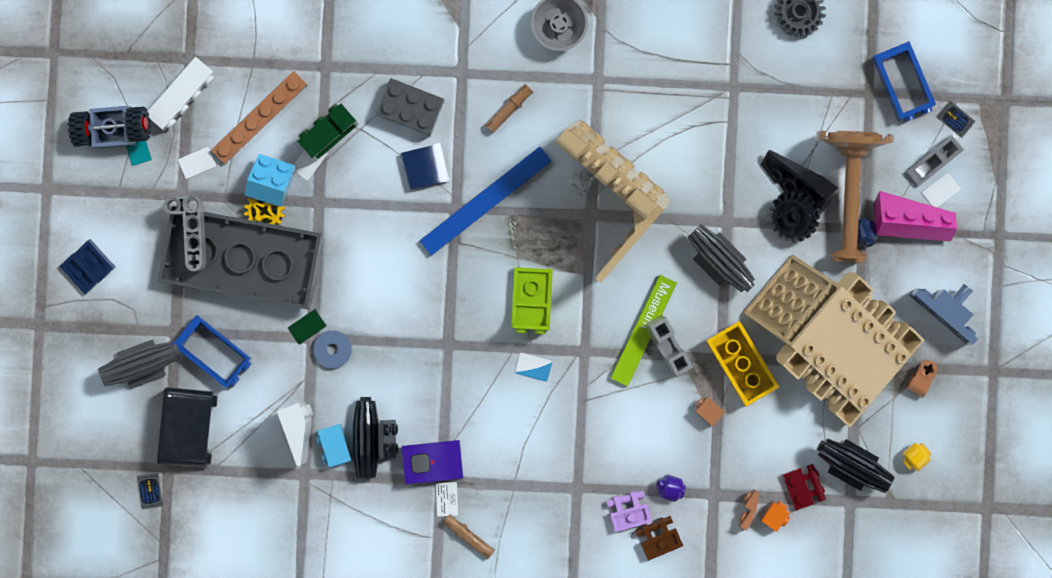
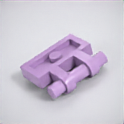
[606,491,652,532]

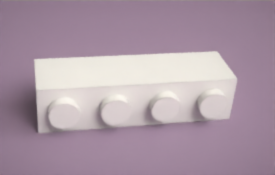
[147,57,215,131]

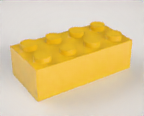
[705,321,779,407]

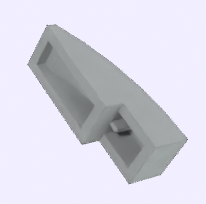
[907,133,966,186]

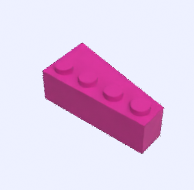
[873,191,958,242]

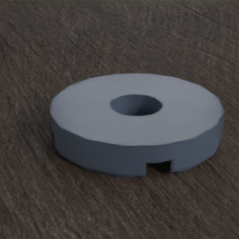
[314,331,352,368]

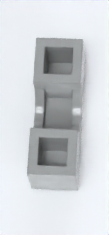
[645,315,693,376]

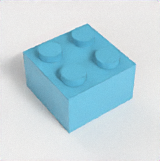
[245,154,295,207]

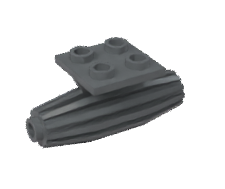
[687,224,755,292]
[98,339,180,389]

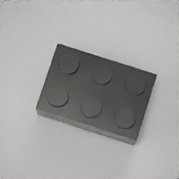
[376,78,445,136]

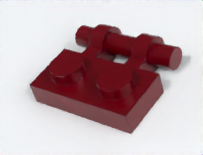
[782,463,826,511]

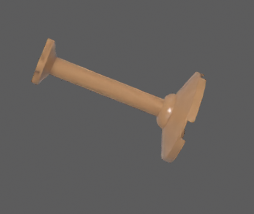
[816,131,894,263]

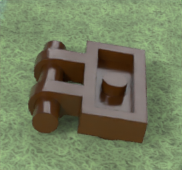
[635,516,683,561]

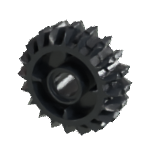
[768,190,820,242]

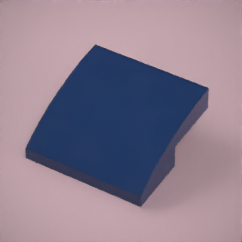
[400,144,449,190]
[60,239,116,295]

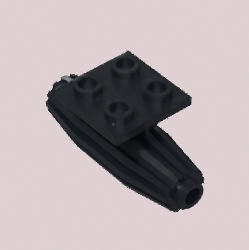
[352,397,398,478]
[816,438,895,493]

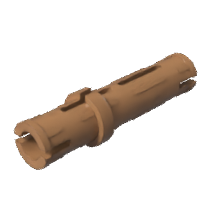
[485,84,534,133]
[442,514,495,560]

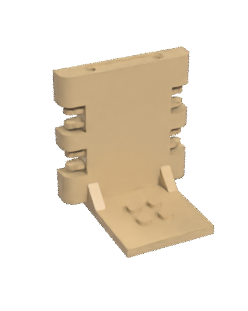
[555,119,671,283]
[743,254,924,428]

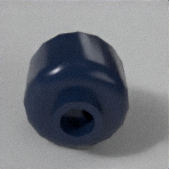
[857,218,879,248]

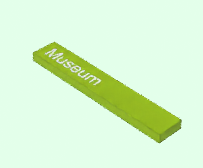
[611,275,677,386]

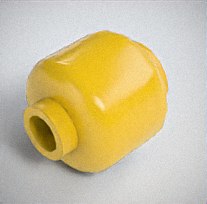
[902,443,931,471]

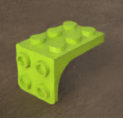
[511,267,553,334]

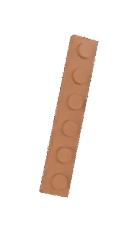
[211,71,308,164]

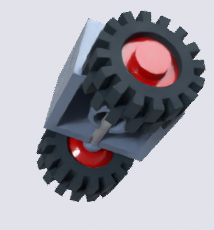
[68,106,151,148]

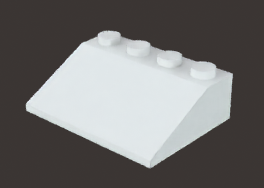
[277,402,313,466]

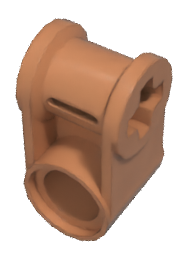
[906,360,937,398]

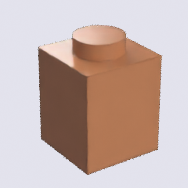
[695,397,725,426]

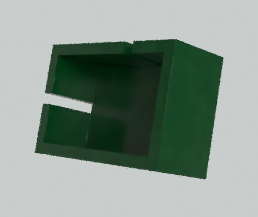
[298,103,359,162]

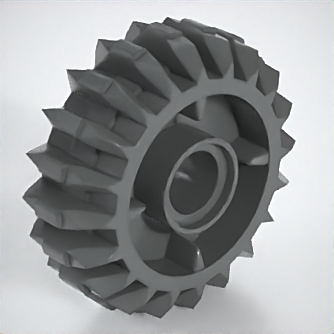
[774,0,826,37]

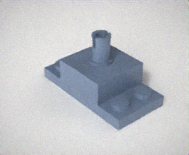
[909,284,978,345]

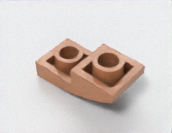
[738,490,759,531]

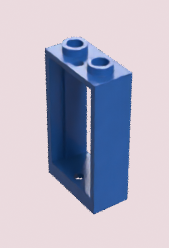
[872,41,936,122]
[173,315,252,388]

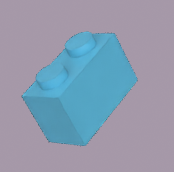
[316,423,352,468]

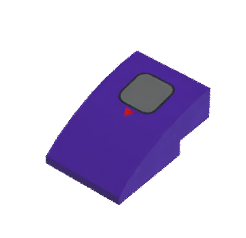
[402,440,463,484]

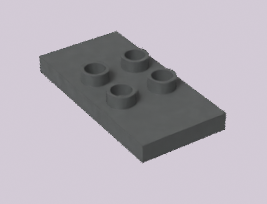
[157,206,324,310]

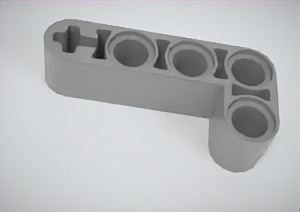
[163,196,206,272]

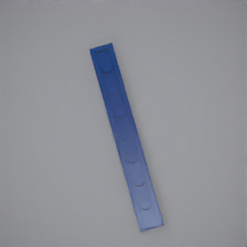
[420,146,552,256]

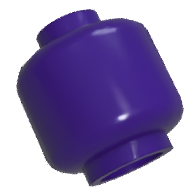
[656,474,686,502]

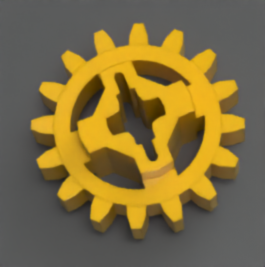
[244,198,286,225]

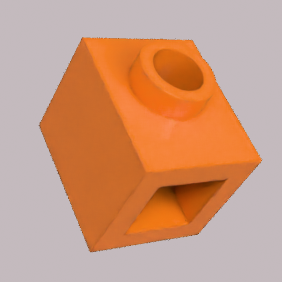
[760,501,790,532]

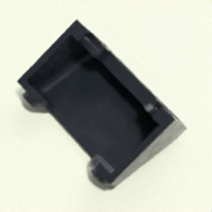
[157,387,218,468]

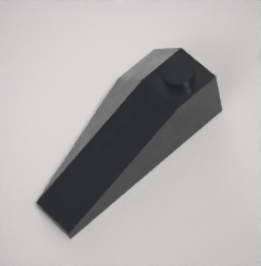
[760,150,839,215]

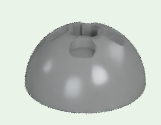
[531,0,588,51]

